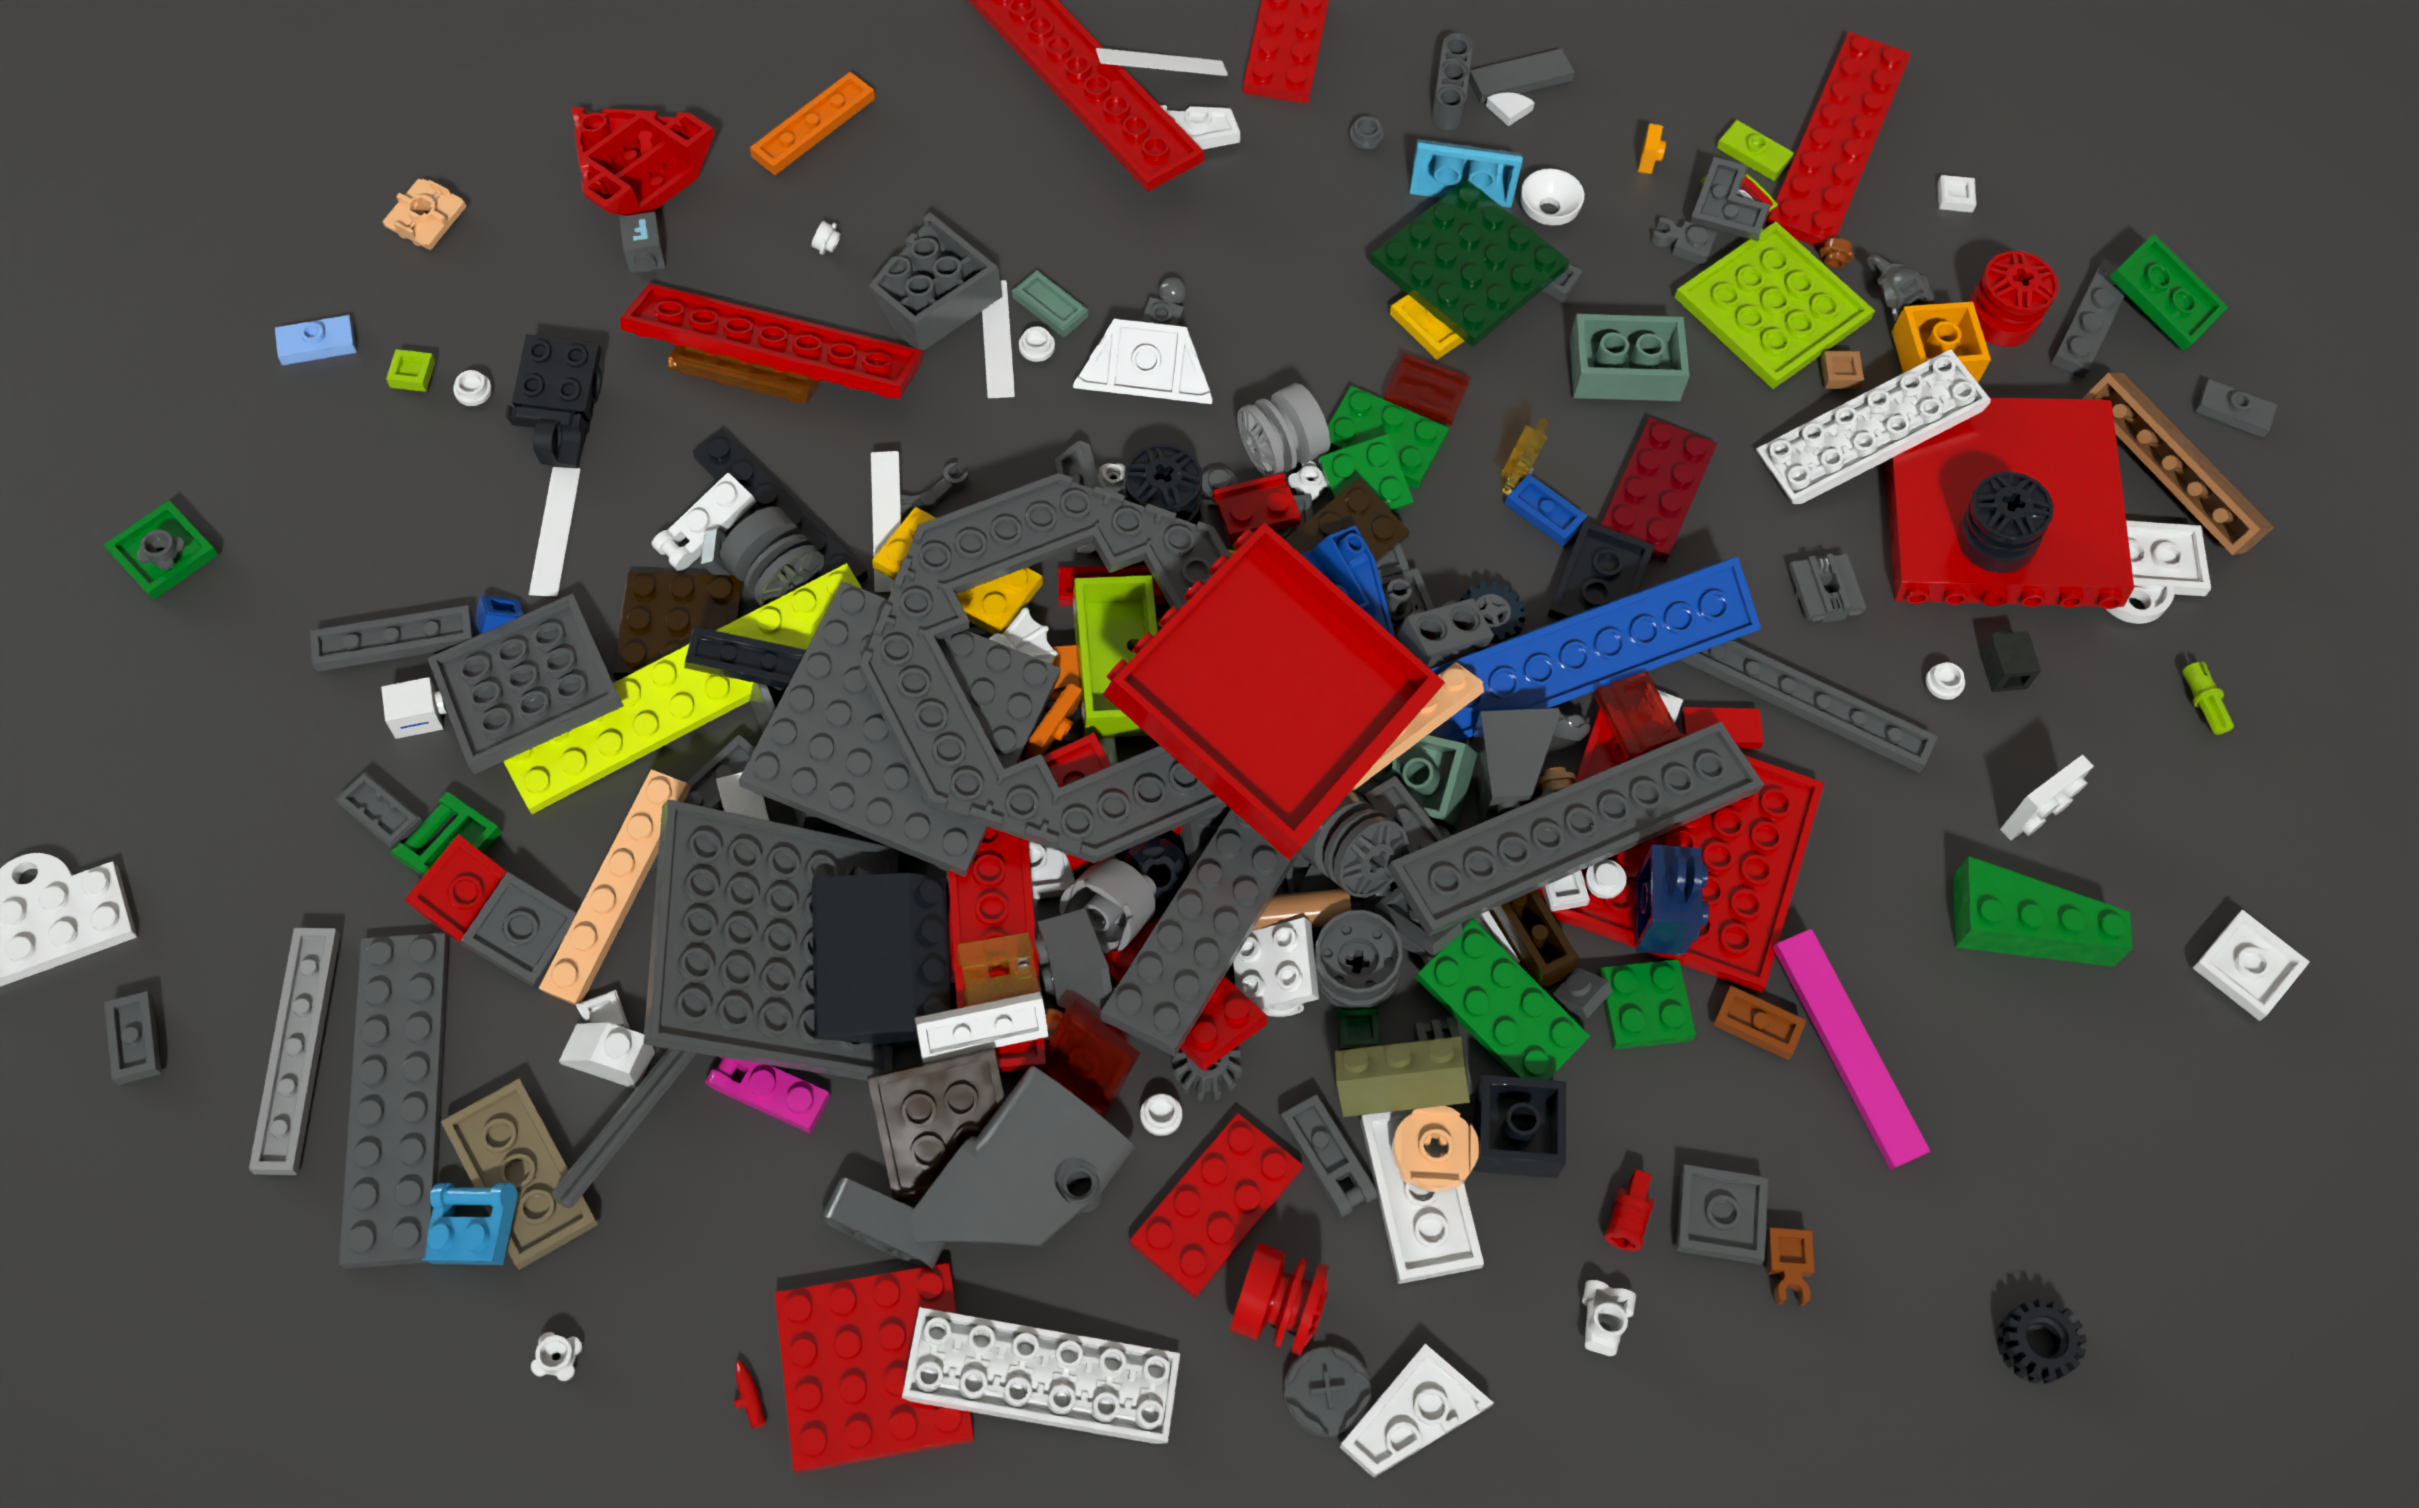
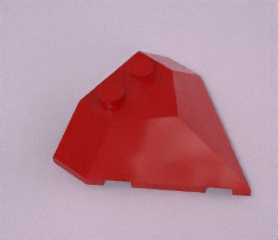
[571,107,714,216]

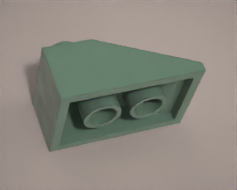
[1353,735,1478,829]

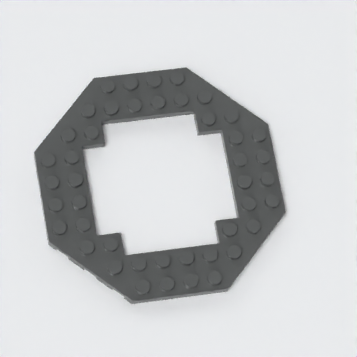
[859,473,1231,863]

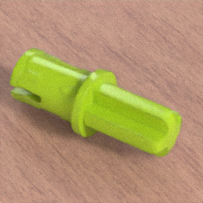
[2182,662,2234,735]

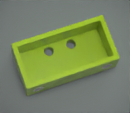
[1072,575,1157,738]

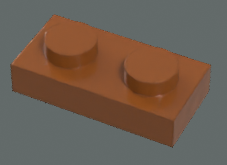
[1713,985,1807,1060]

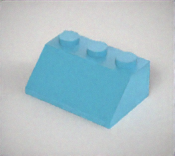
[1409,139,1523,208]

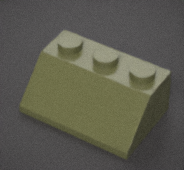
[1335,1036,1470,1117]

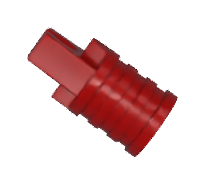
[1604,1169,1654,1251]

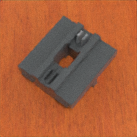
[1789,553,1867,623]

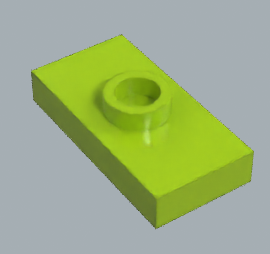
[1717,120,1794,181]

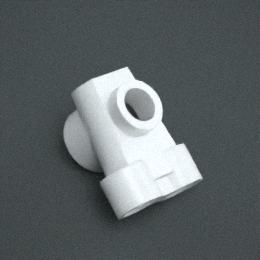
[1582,1280,1636,1356]

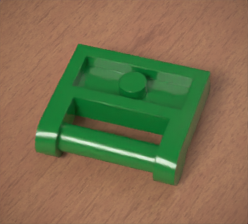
[390,792,502,877]

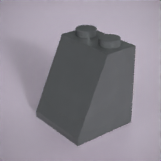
[1470,708,1560,824]

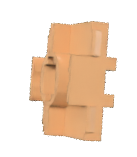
[382,178,467,250]

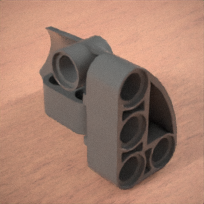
[909,1066,1135,1247]

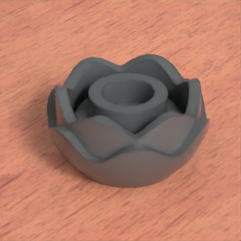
[1553,712,1591,741]

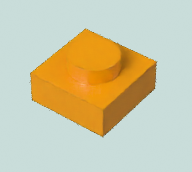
[1638,123,1666,174]

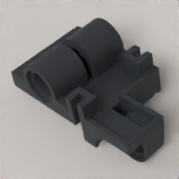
[506,334,602,469]

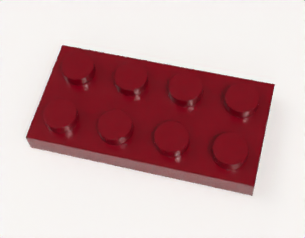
[1600,417,1717,562]

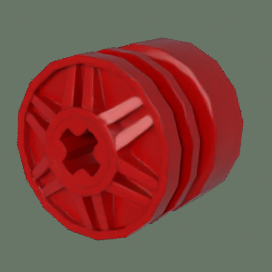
[1968,251,2059,347]
[1230,1242,1329,1356]

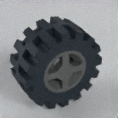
[1460,581,1526,643]

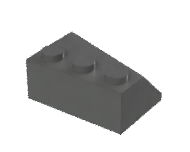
[869,212,1002,351]

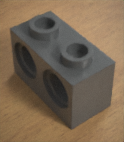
[1396,598,1494,668]

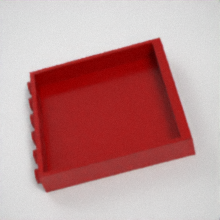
[1885,398,2134,609]
[1103,522,1445,860]

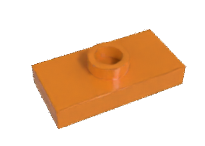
[1025,683,1083,759]

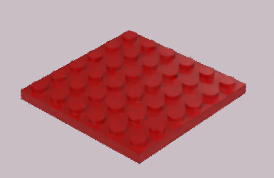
[1537,706,1824,993]

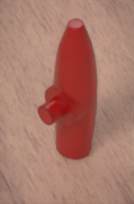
[733,1361,767,1429]

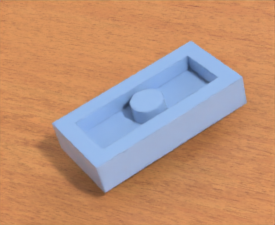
[275,315,357,365]

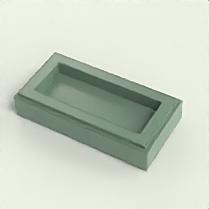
[1012,270,1088,338]

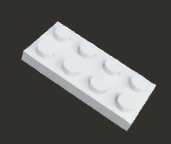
[1360,1109,1484,1284]

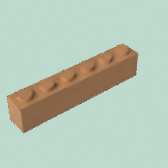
[2082,373,2274,555]

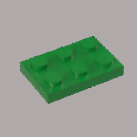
[2109,233,2228,351]
[1328,385,1450,490]

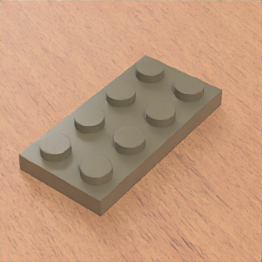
[440,1078,599,1270]

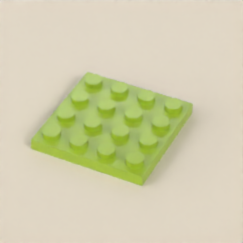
[1674,222,1875,389]

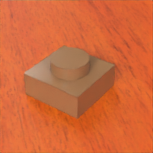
[1820,351,1864,389]

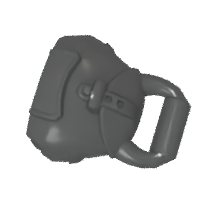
[1867,253,1936,324]

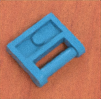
[422,1183,517,1265]

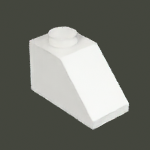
[559,1022,655,1089]

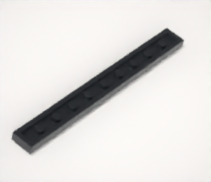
[684,626,1082,745]

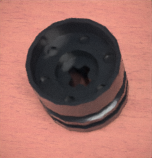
[1124,443,1202,525]
[1958,471,2054,573]

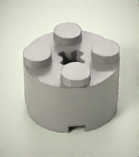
[1060,856,1156,953]

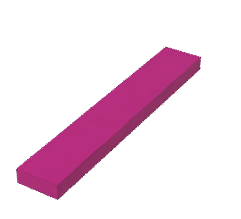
[1773,929,1931,1170]

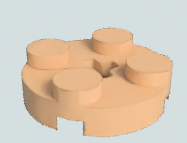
[1392,1106,1479,1192]

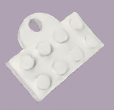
[2106,521,2211,624]
[0,853,137,987]

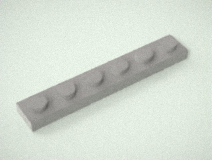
[249,928,340,1175]

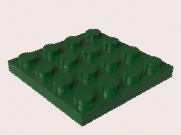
[1370,179,1570,347]

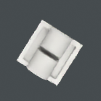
[1233,917,1319,1017]

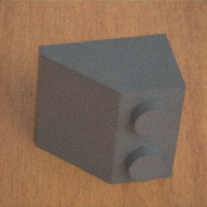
[1034,908,1112,1024]

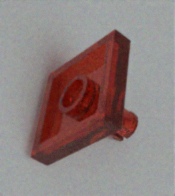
[1040,1002,1140,1116]

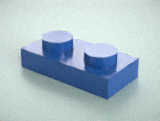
[1505,474,1587,547]

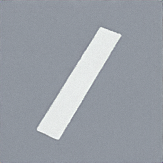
[1096,48,1228,76]
[982,280,1015,398]
[871,451,901,593]
[529,467,580,597]

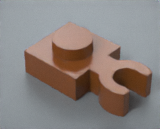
[1766,1228,1815,1306]

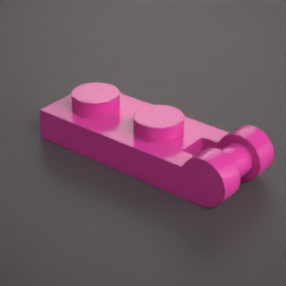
[705,1057,831,1134]

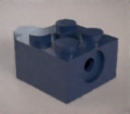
[1636,844,1709,955]

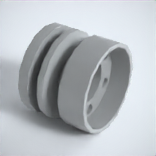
[1237,383,1331,477]

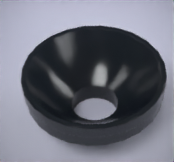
[1118,837,1189,910]

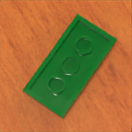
[1414,919,1590,1080]

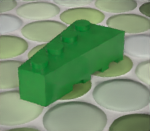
[1953,856,2133,967]

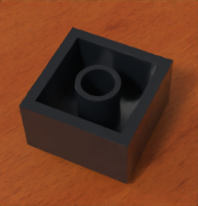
[1473,1075,1566,1178]

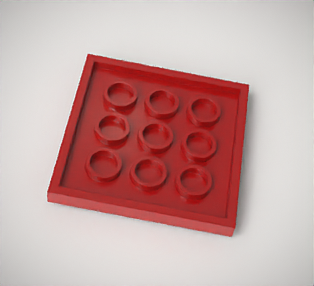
[775,1263,974,1473]

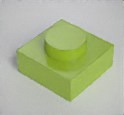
[386,349,435,392]

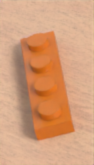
[749,72,875,175]

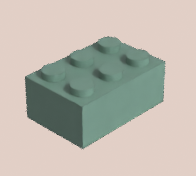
[1569,314,1690,401]

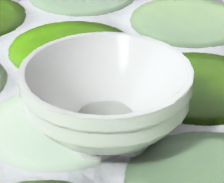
[1521,169,1584,225]

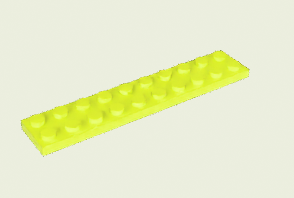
[503,563,862,814]

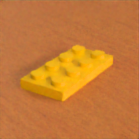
[872,507,1043,635]

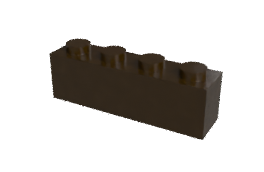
[1489,890,1579,989]

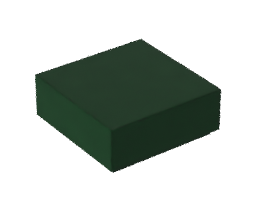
[1337,1008,1382,1051]

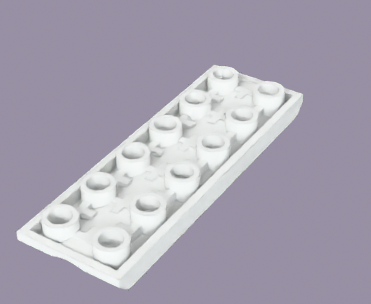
[1756,349,1991,504]
[902,1307,1180,1444]

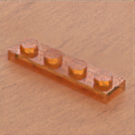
[668,346,820,404]

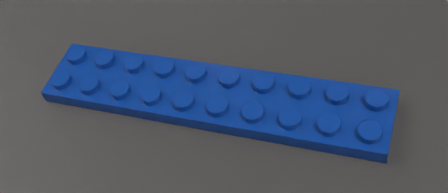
[1428,557,1761,742]

